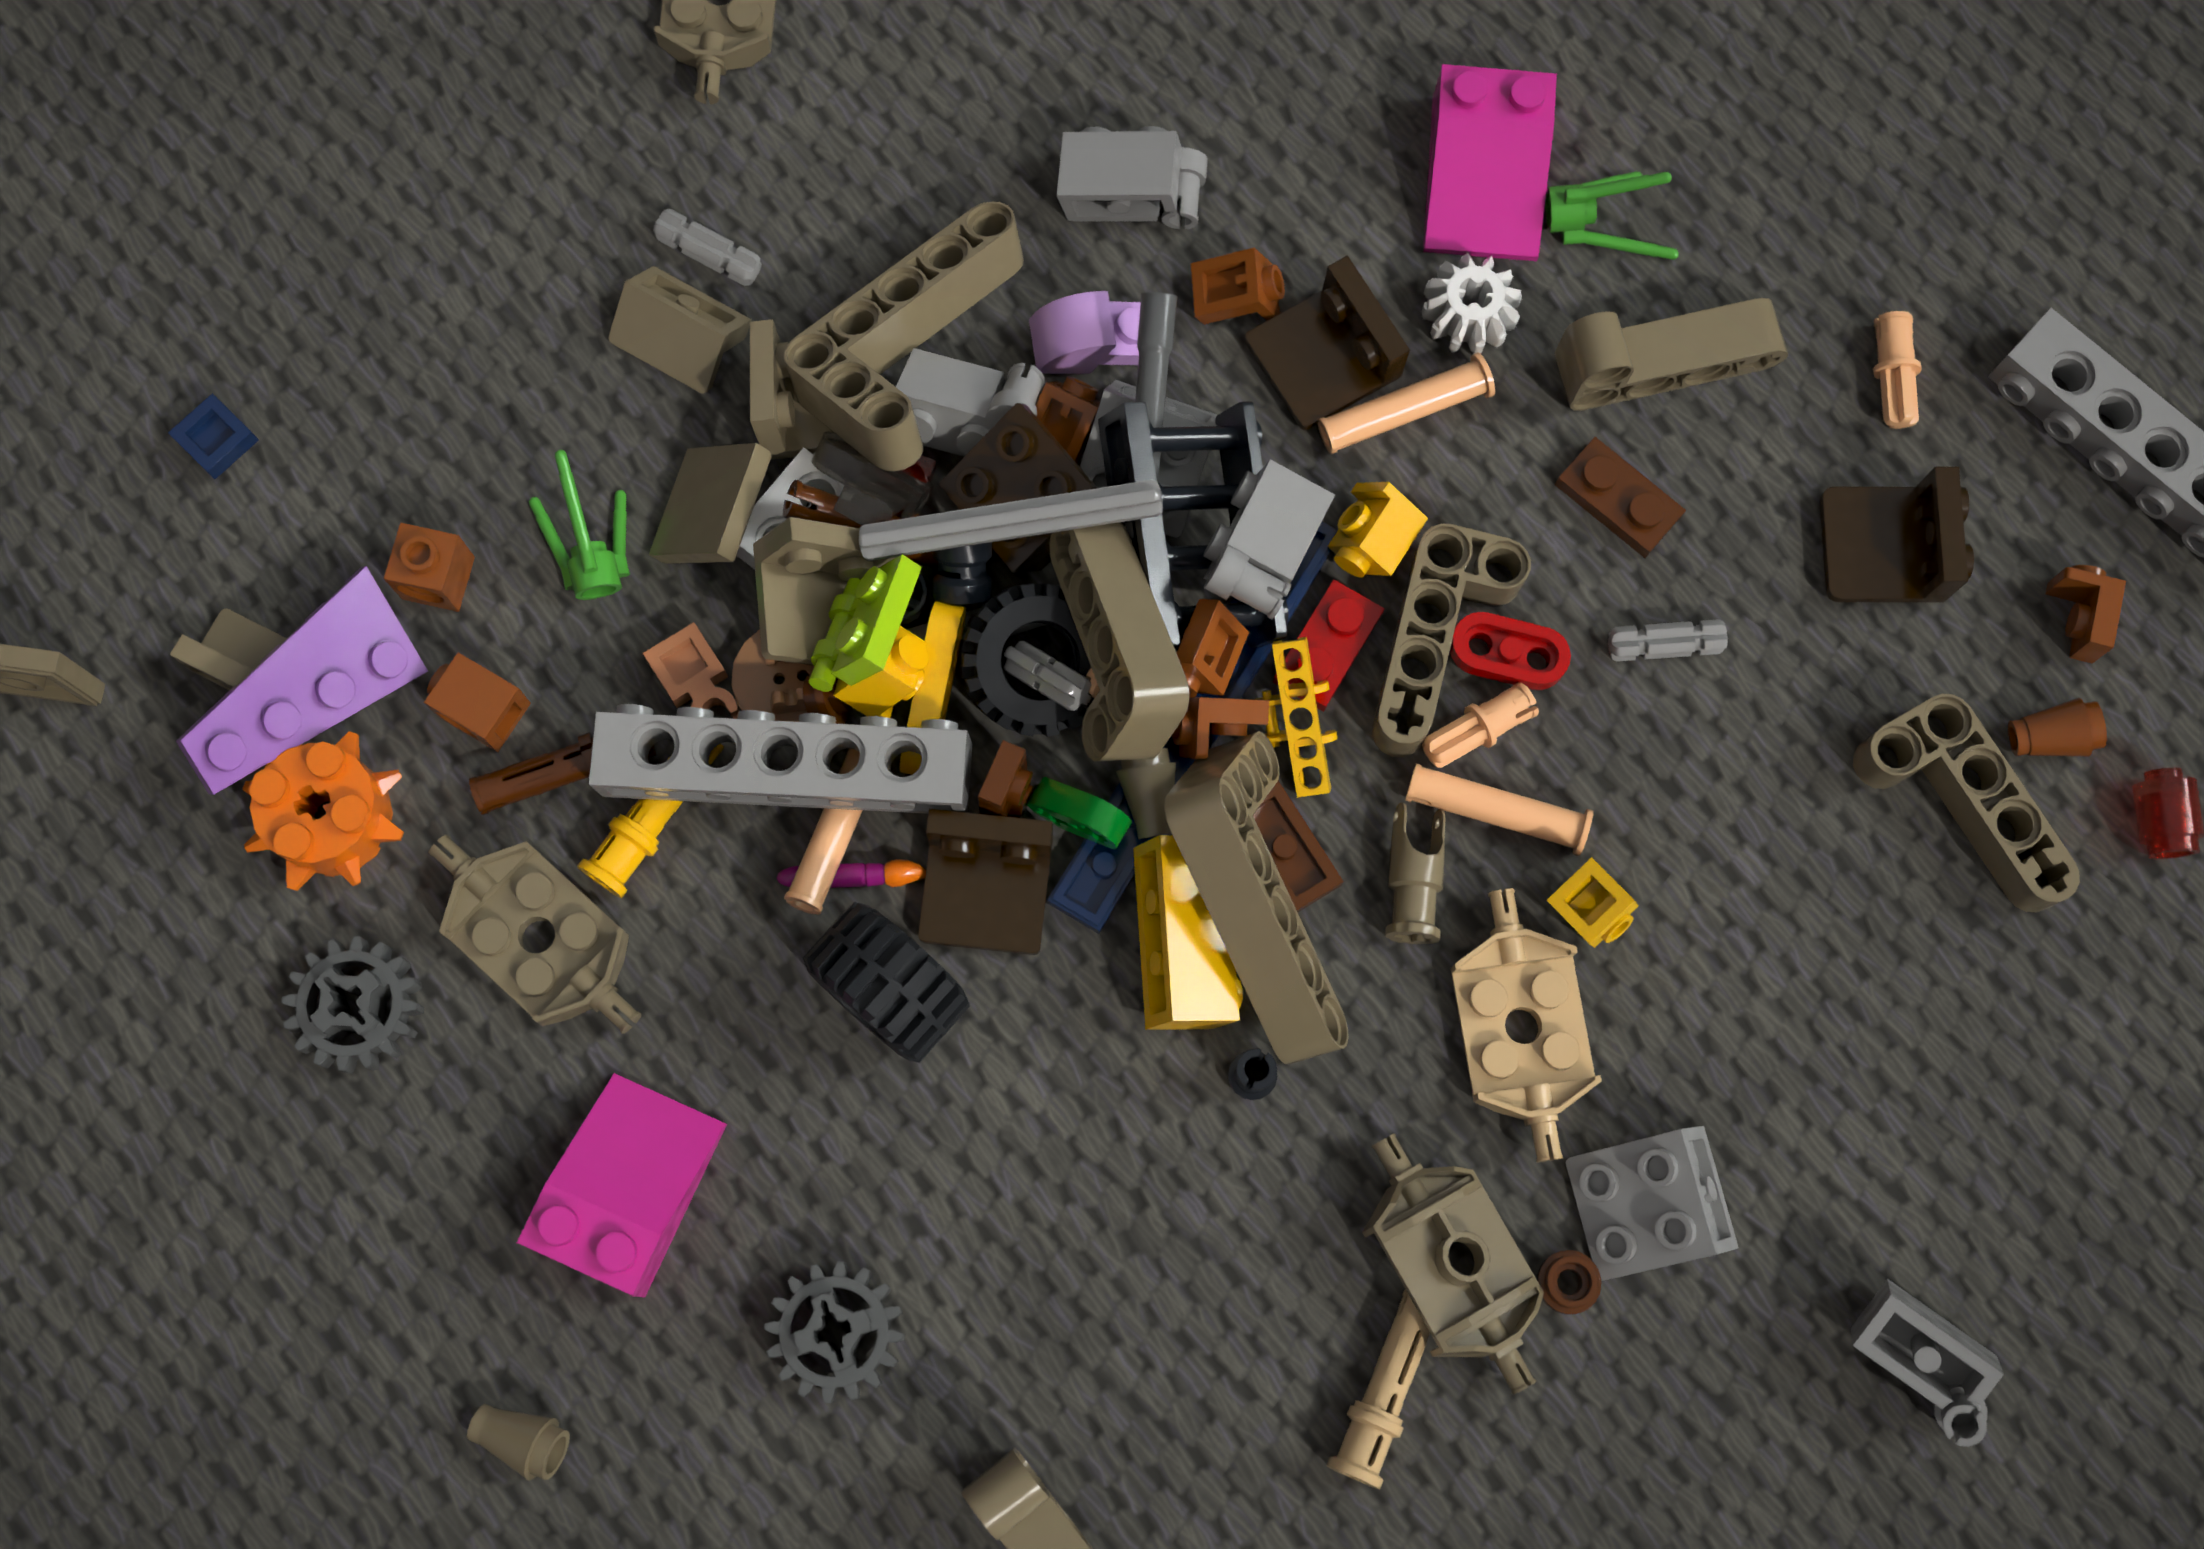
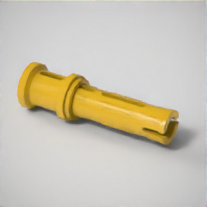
[577,744,724,898]

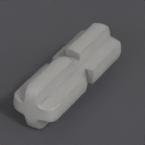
[1004,641,1092,711]

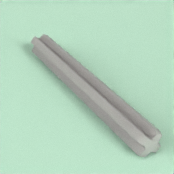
[858,480,1163,561]

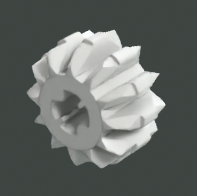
[1422,253,1522,354]

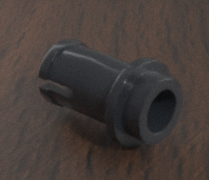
[1228,1048,1278,1101]

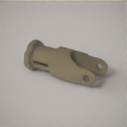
[1385,802,1446,944]

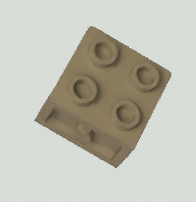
[750,319,857,459]
[753,517,896,665]

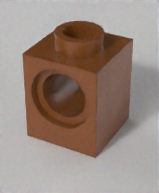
[384,522,475,612]
[424,652,531,753]

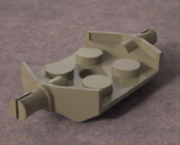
[654,0,776,104]
[429,835,642,1034]
[1362,1133,1544,1395]

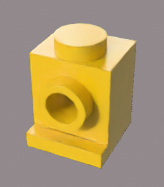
[1328,482,1428,578]
[833,626,929,718]
[1547,857,1639,948]

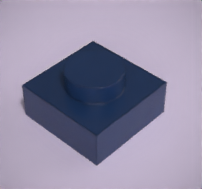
[168,393,259,479]

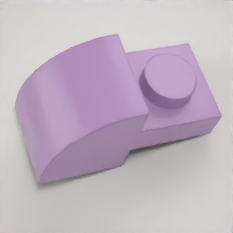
[1029,291,1141,374]

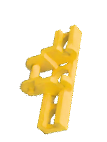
[1257,637,1338,797]

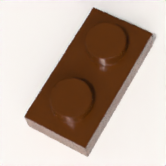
[1555,437,1686,558]
[978,740,1034,818]
[1253,781,1344,912]

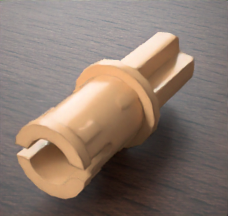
[1873,311,1922,429]
[1422,682,1539,768]

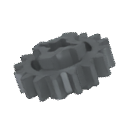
[282,936,424,1074]
[764,1261,905,1403]

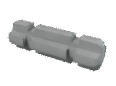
[653,209,762,286]
[1608,619,1728,662]

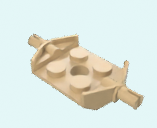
[1450,888,1602,1162]

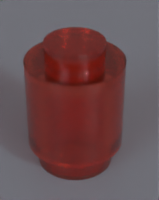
[2132,768,2204,859]

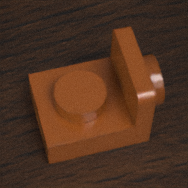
[1191,247,1285,325]
[1036,376,1100,463]
[2046,565,2126,664]
[1176,599,1249,698]
[1172,697,1269,759]

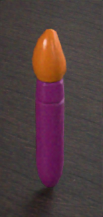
[776,859,926,888]

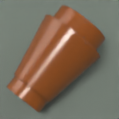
[2008,698,2107,757]

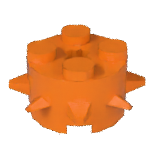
[242,731,404,891]

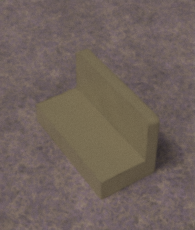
[608,266,752,394]
[170,608,287,690]

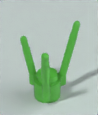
[1545,171,1679,260]
[529,450,630,600]

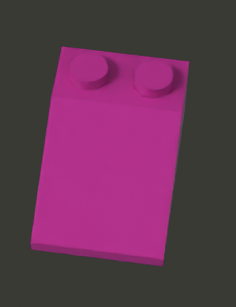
[1423,64,1557,261]
[517,1073,727,1298]

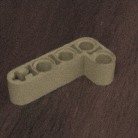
[1555,298,1788,411]
[1050,522,1189,761]
[1372,524,1531,757]
[1853,694,2080,912]
[961,1447,1093,1549]

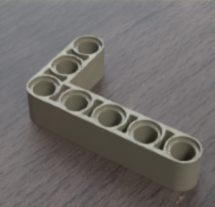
[784,202,1024,471]
[1164,731,1348,1065]

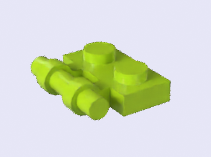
[809,554,922,692]

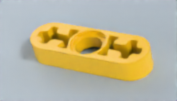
[900,601,966,775]

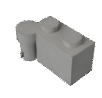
[1057,126,1208,229]
[896,348,1045,457]
[1203,459,1335,619]
[1850,1279,2004,1447]

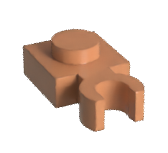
[643,622,740,719]

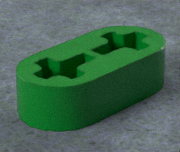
[1027,777,1132,849]

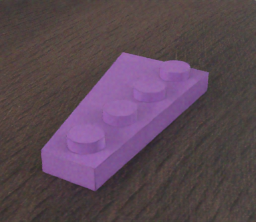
[176,566,428,795]

